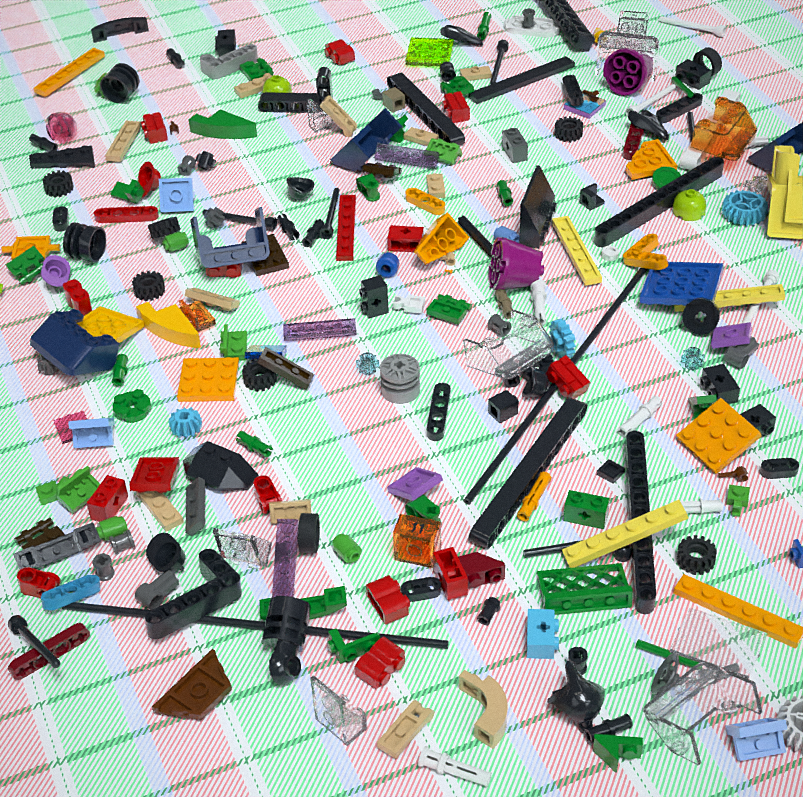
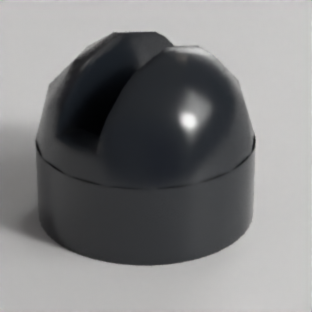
[614,545,632,562]

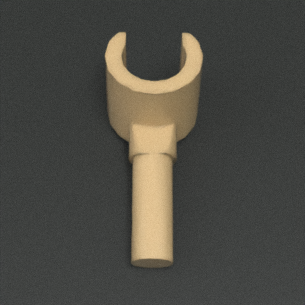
[438,252,456,266]

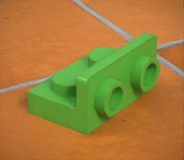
[424,138,463,165]
[220,324,248,361]

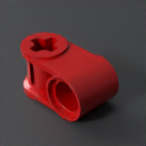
[253,475,282,515]
[17,567,61,599]

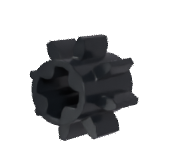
[195,151,216,170]

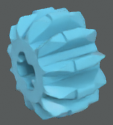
[169,407,202,439]

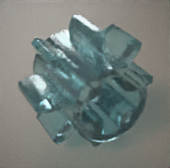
[680,347,705,370]
[356,352,380,375]

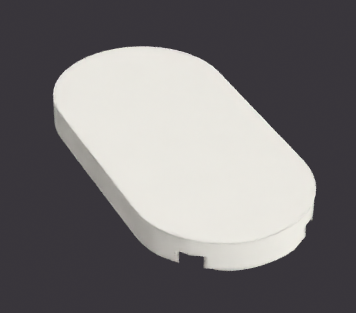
[504,15,560,38]

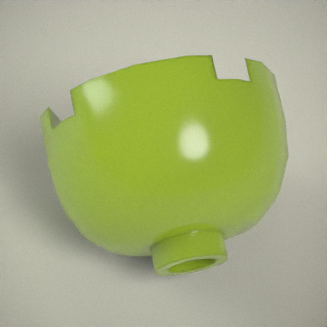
[262,75,292,93]
[673,189,707,221]

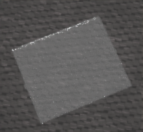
[669,607,767,680]

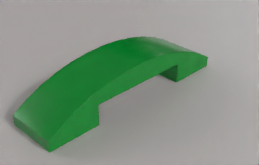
[259,586,347,620]

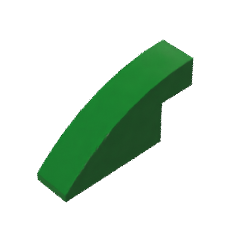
[188,109,257,139]

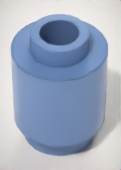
[493,226,520,243]

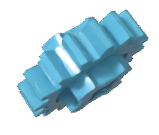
[549,319,576,358]

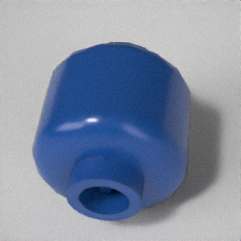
[376,252,400,278]

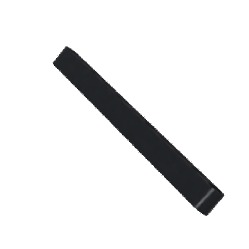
[594,157,724,248]
[468,397,588,549]
[625,430,656,615]

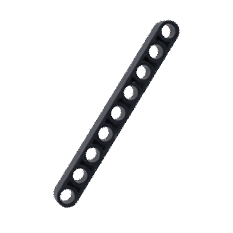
[387,72,465,145]

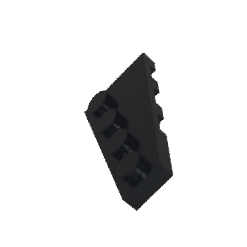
[29,145,95,169]

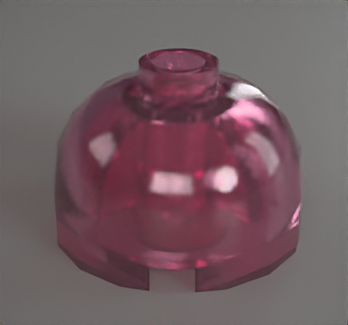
[46,111,77,144]

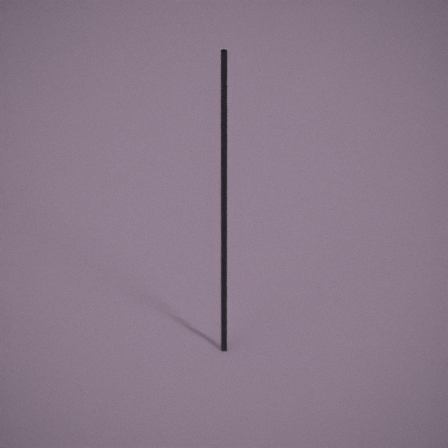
[463,268,648,505]

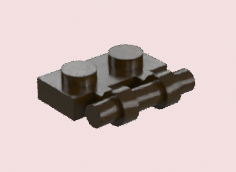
[363,162,402,178]
[14,517,66,550]

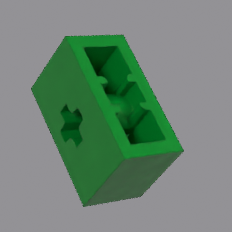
[563,490,610,529]

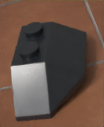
[182,441,259,491]

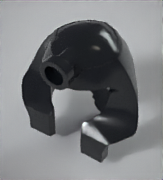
[547,661,605,733]

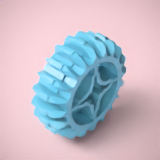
[722,189,768,227]

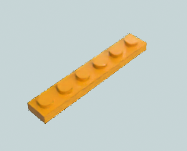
[33,47,105,97]
[673,574,803,649]

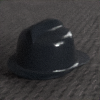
[146,533,186,573]

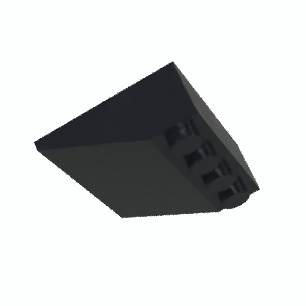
[519,165,557,249]

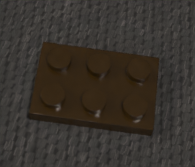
[241,234,289,277]

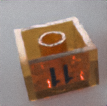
[393,514,442,568]

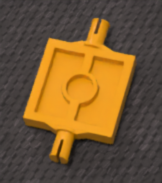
[1,235,61,262]

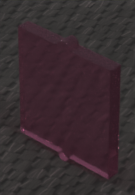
[53,410,87,444]

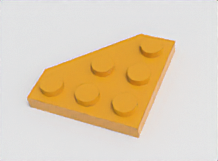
[625,139,678,180]

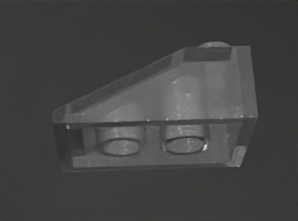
[213,528,272,570]
[310,675,367,746]

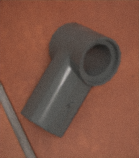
[724,336,759,369]
[135,570,179,610]

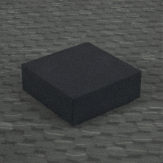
[597,459,625,484]

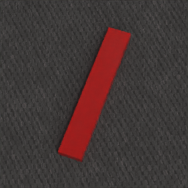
[336,195,356,261]

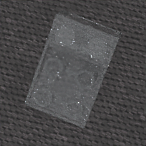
[615,10,650,51]

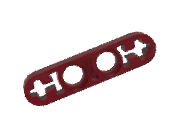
[623,123,645,160]
[8,623,90,680]

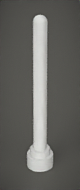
[659,16,726,37]
[625,84,676,117]
[742,270,780,323]

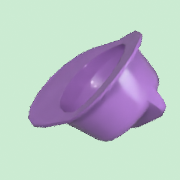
[41,255,71,287]

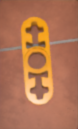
[405,188,445,215]

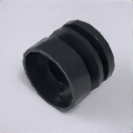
[100,63,140,104]
[63,222,107,262]

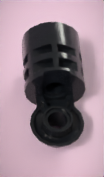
[261,596,311,686]

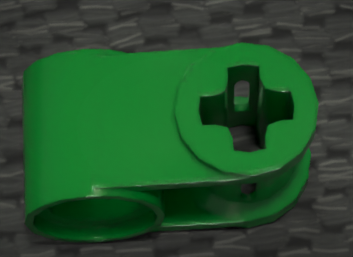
[356,173,380,202]
[405,494,442,532]

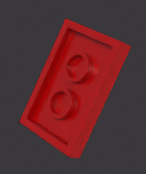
[129,457,180,493]

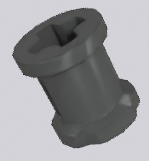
[522,8,535,28]
[177,155,196,176]
[488,314,512,337]
[109,529,135,554]
[92,553,115,582]

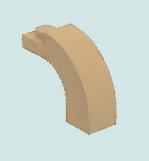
[459,670,508,749]

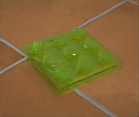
[405,37,454,67]

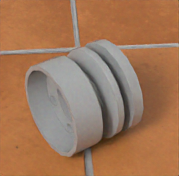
[380,353,420,404]

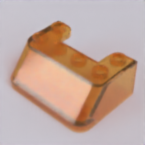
[690,96,758,161]

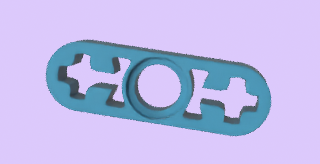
[41,575,101,610]

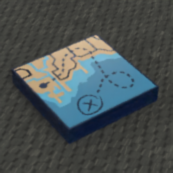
[245,345,287,359]

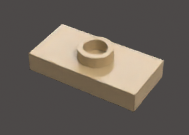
[460,66,492,81]
[404,127,439,146]
[269,499,312,524]

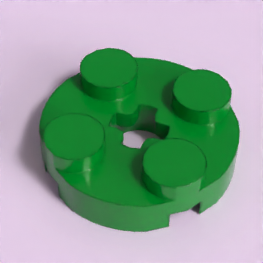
[112,389,152,423]

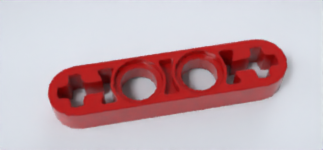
[94,206,159,223]

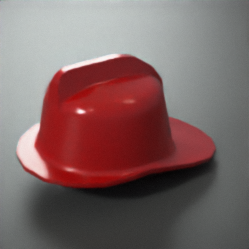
[138,161,161,198]

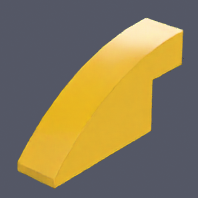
[136,302,201,348]

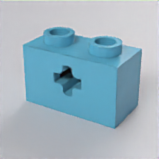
[527,609,559,659]

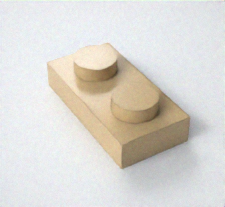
[426,173,446,198]

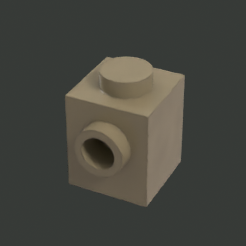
[382,87,405,113]

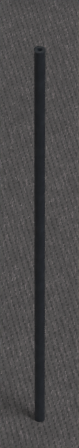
[62,602,449,649]

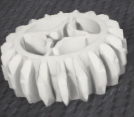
[777,694,803,752]

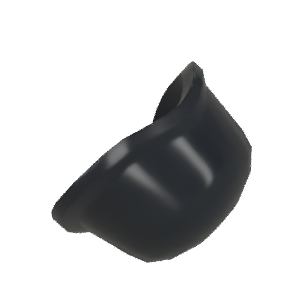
[286,177,315,200]
[522,365,548,398]

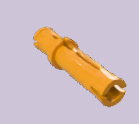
[517,471,552,522]

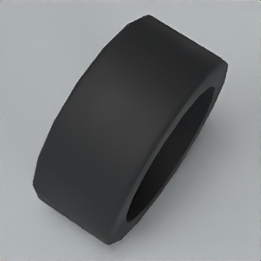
[693,47,722,77]
[298,513,320,553]

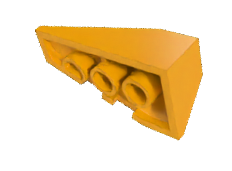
[414,212,469,265]

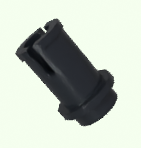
[477,597,501,626]

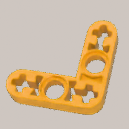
[623,234,668,270]

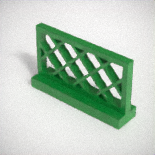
[537,563,633,615]

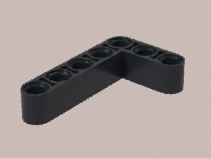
[258,67,333,113]
[145,549,242,639]

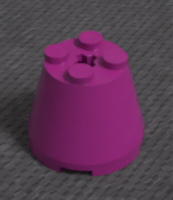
[603,48,653,95]
[488,237,544,290]

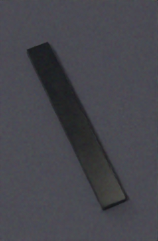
[469,56,575,104]

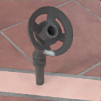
[651,653,739,696]

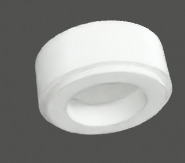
[601,246,619,261]

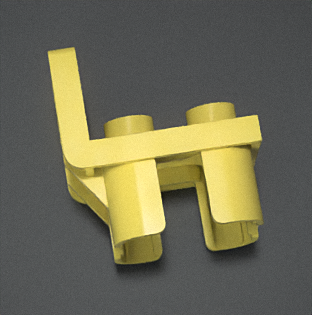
[765,146,803,239]

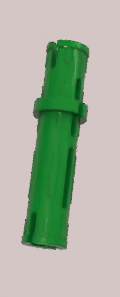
[477,12,492,40]

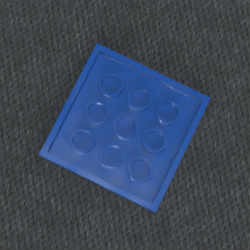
[640,262,724,306]

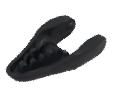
[440,25,484,45]
[628,110,669,140]

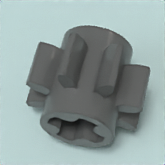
[204,206,225,228]
[37,355,58,375]

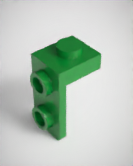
[110,179,145,204]
[327,628,380,664]

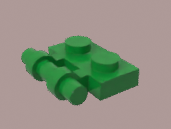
[239,58,274,81]
[440,76,474,96]
[5,246,45,285]
[426,294,472,325]

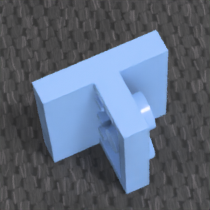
[159,178,195,212]
[69,417,115,448]
[725,717,787,761]

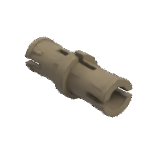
[495,289,515,319]

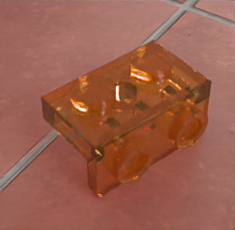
[179,299,216,332]

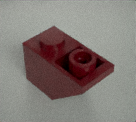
[458,552,506,589]

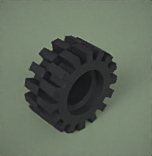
[554,116,583,143]
[42,170,74,198]
[148,217,181,239]
[132,270,165,301]
[242,358,277,392]
[677,535,717,575]

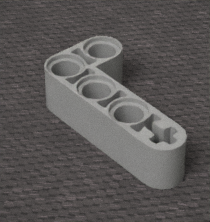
[200,44,258,79]

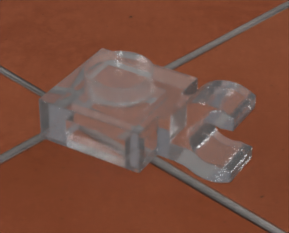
[743,175,768,194]

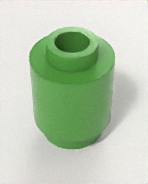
[162,231,189,252]
[96,516,128,542]
[332,533,362,563]

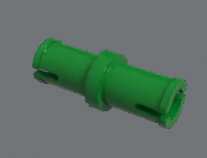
[497,180,514,206]
[112,354,128,386]
[236,431,273,458]

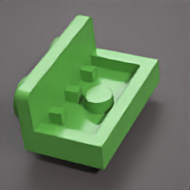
[56,466,100,514]

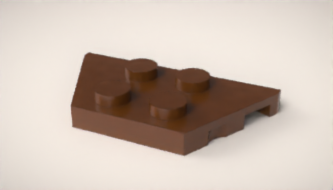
[152,649,232,720]

